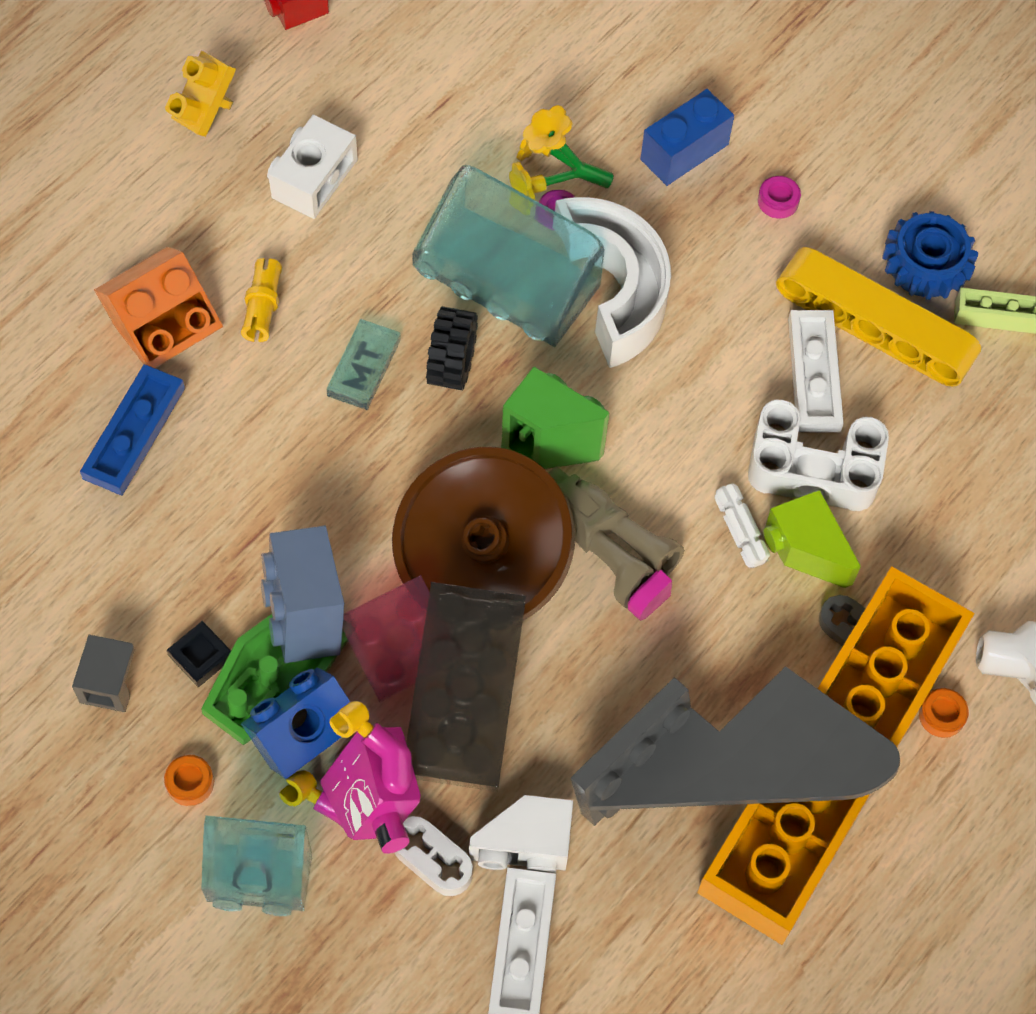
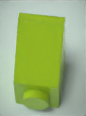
[763,490,861,588]

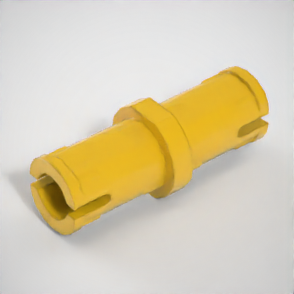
[241,258,282,342]

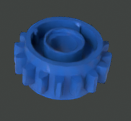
[882,211,978,300]

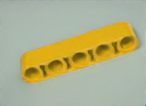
[776,247,981,387]

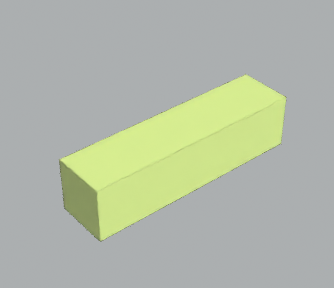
[954,287,1036,334]

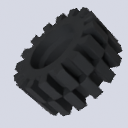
[426,306,478,391]

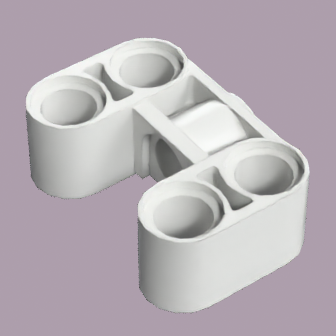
[748,400,889,511]

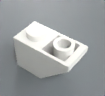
[469,795,573,874]

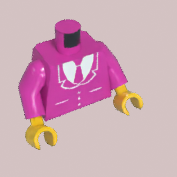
[279,701,421,854]

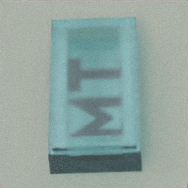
[326,319,401,410]

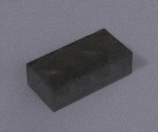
[406,582,526,792]

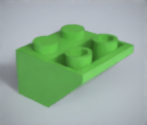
[501,367,610,469]

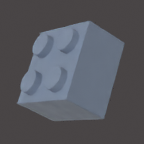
[261,526,344,663]

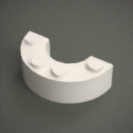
[554,197,671,368]

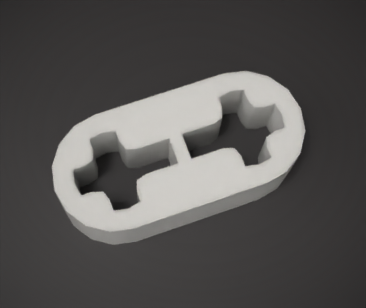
[394,816,473,896]

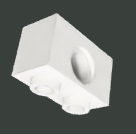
[267,115,358,219]

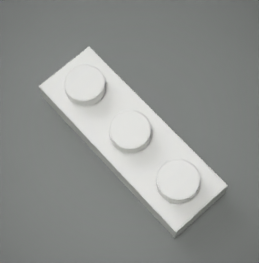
[788,310,844,432]
[488,867,556,1014]

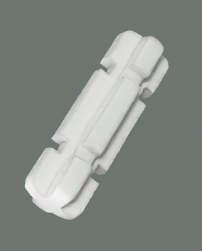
[715,484,770,568]

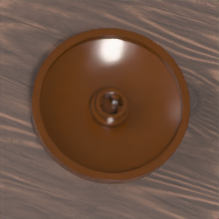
[392,447,575,630]

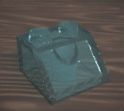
[201,815,312,916]

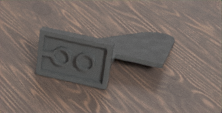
[571,666,900,826]

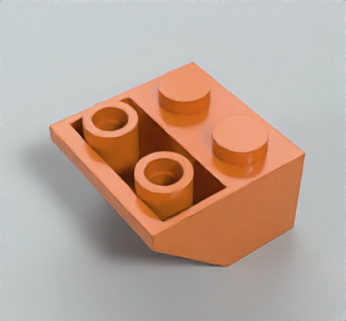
[94,247,223,368]

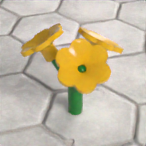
[509,105,614,215]

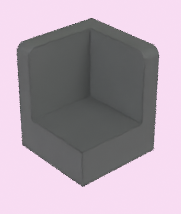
[72,634,135,712]

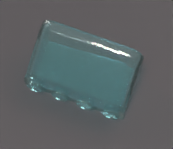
[412,165,605,347]

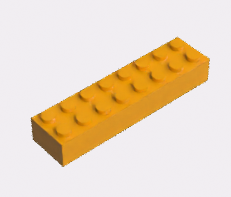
[697,566,975,945]

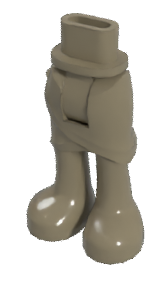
[548,467,685,608]

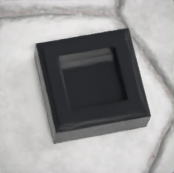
[167,620,231,688]

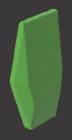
[201,614,355,745]

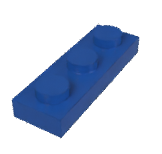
[80,364,185,496]

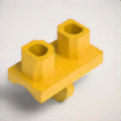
[165,50,236,137]

